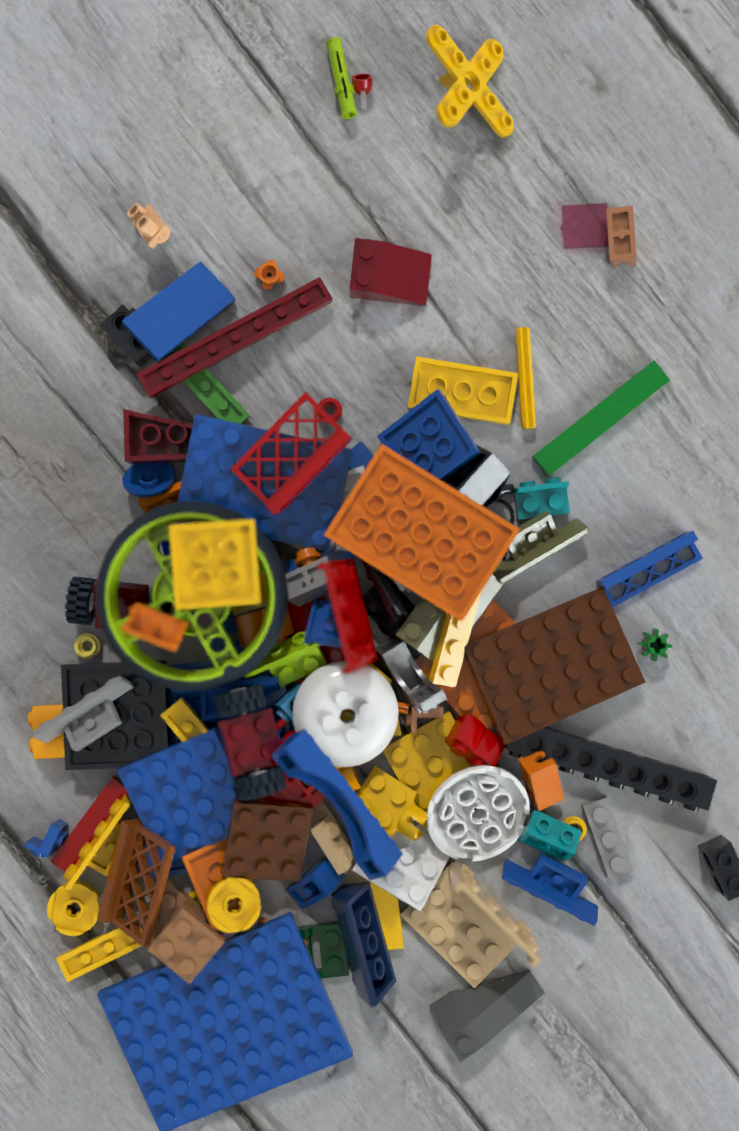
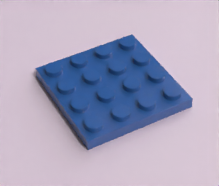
[117,727,238,862]

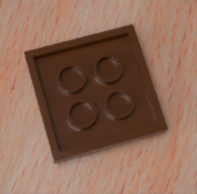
[221,799,314,881]

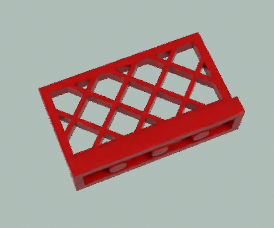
[231,391,353,515]

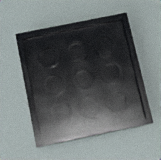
[61,660,171,770]

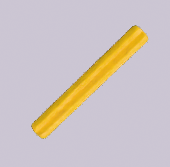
[515,327,536,430]

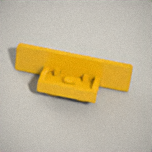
[63,794,130,891]

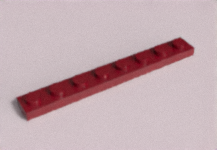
[136,277,333,399]

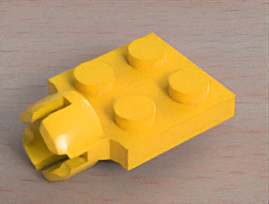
[357,766,428,841]

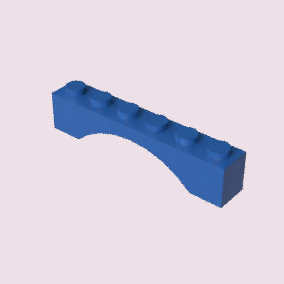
[271,729,403,880]

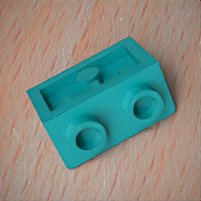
[514,477,570,520]
[517,810,581,862]

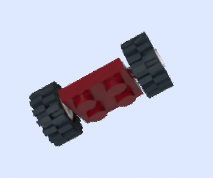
[65,576,175,629]
[214,684,286,800]

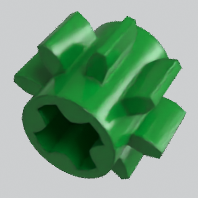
[637,628,672,661]

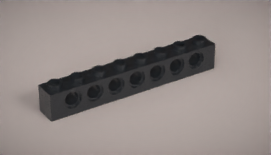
[505,727,717,812]

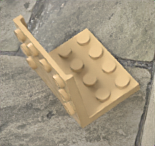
[400,858,542,989]

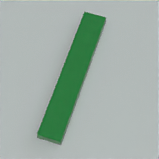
[532,360,670,477]

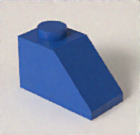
[285,857,346,909]

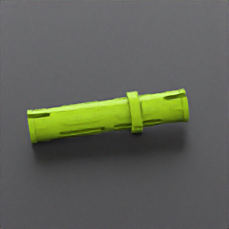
[326,37,357,119]

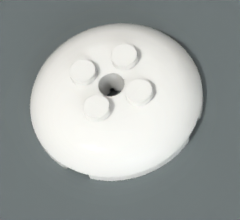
[292,660,398,767]
[427,765,530,861]

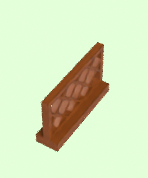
[97,818,176,947]

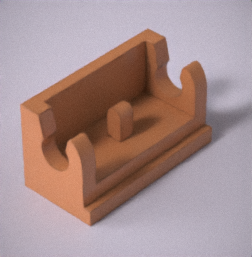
[606,206,636,267]

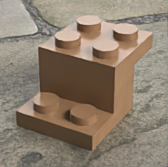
[136,878,225,984]

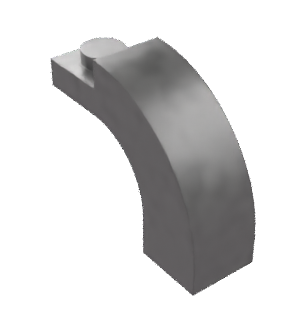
[376,636,447,714]

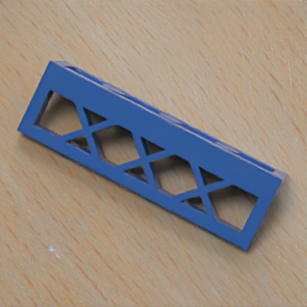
[596,531,703,608]

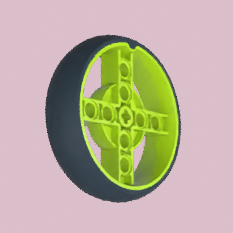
[96,501,288,691]

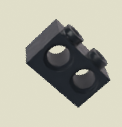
[100,304,152,368]
[698,835,739,901]

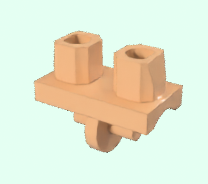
[127,202,171,249]

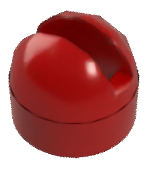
[352,73,373,95]

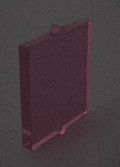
[560,203,609,249]

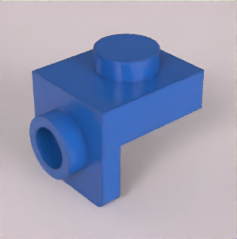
[24,819,68,858]

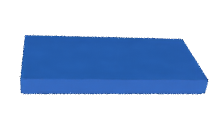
[122,261,236,362]

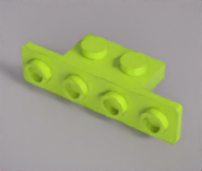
[244,631,328,687]

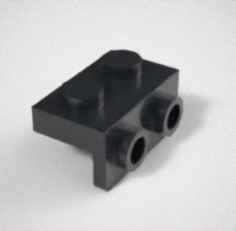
[363,576,415,638]

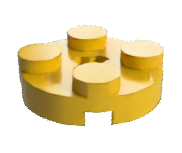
[206,878,261,933]
[47,881,101,936]

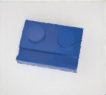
[304,597,342,647]

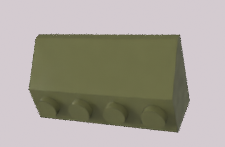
[396,575,503,662]

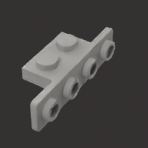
[32,676,133,751]

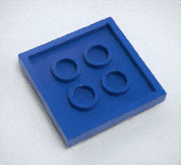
[377,389,481,481]

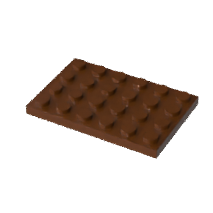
[464,587,646,745]

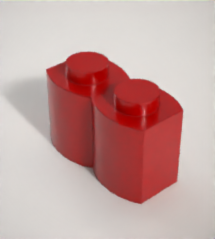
[445,713,506,767]

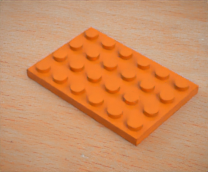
[324,444,520,622]

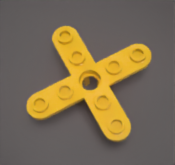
[426,25,514,138]

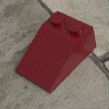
[349,238,432,306]

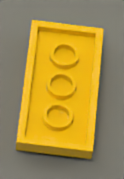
[407,356,518,426]

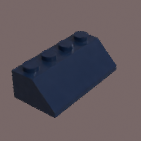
[331,881,396,1007]

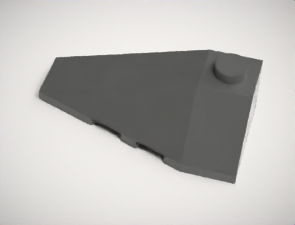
[429,970,545,1062]

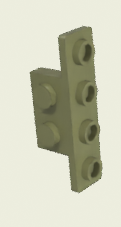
[492,511,589,584]

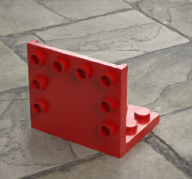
[287,558,378,677]

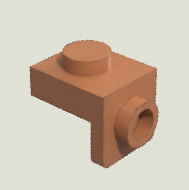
[406,704,443,733]

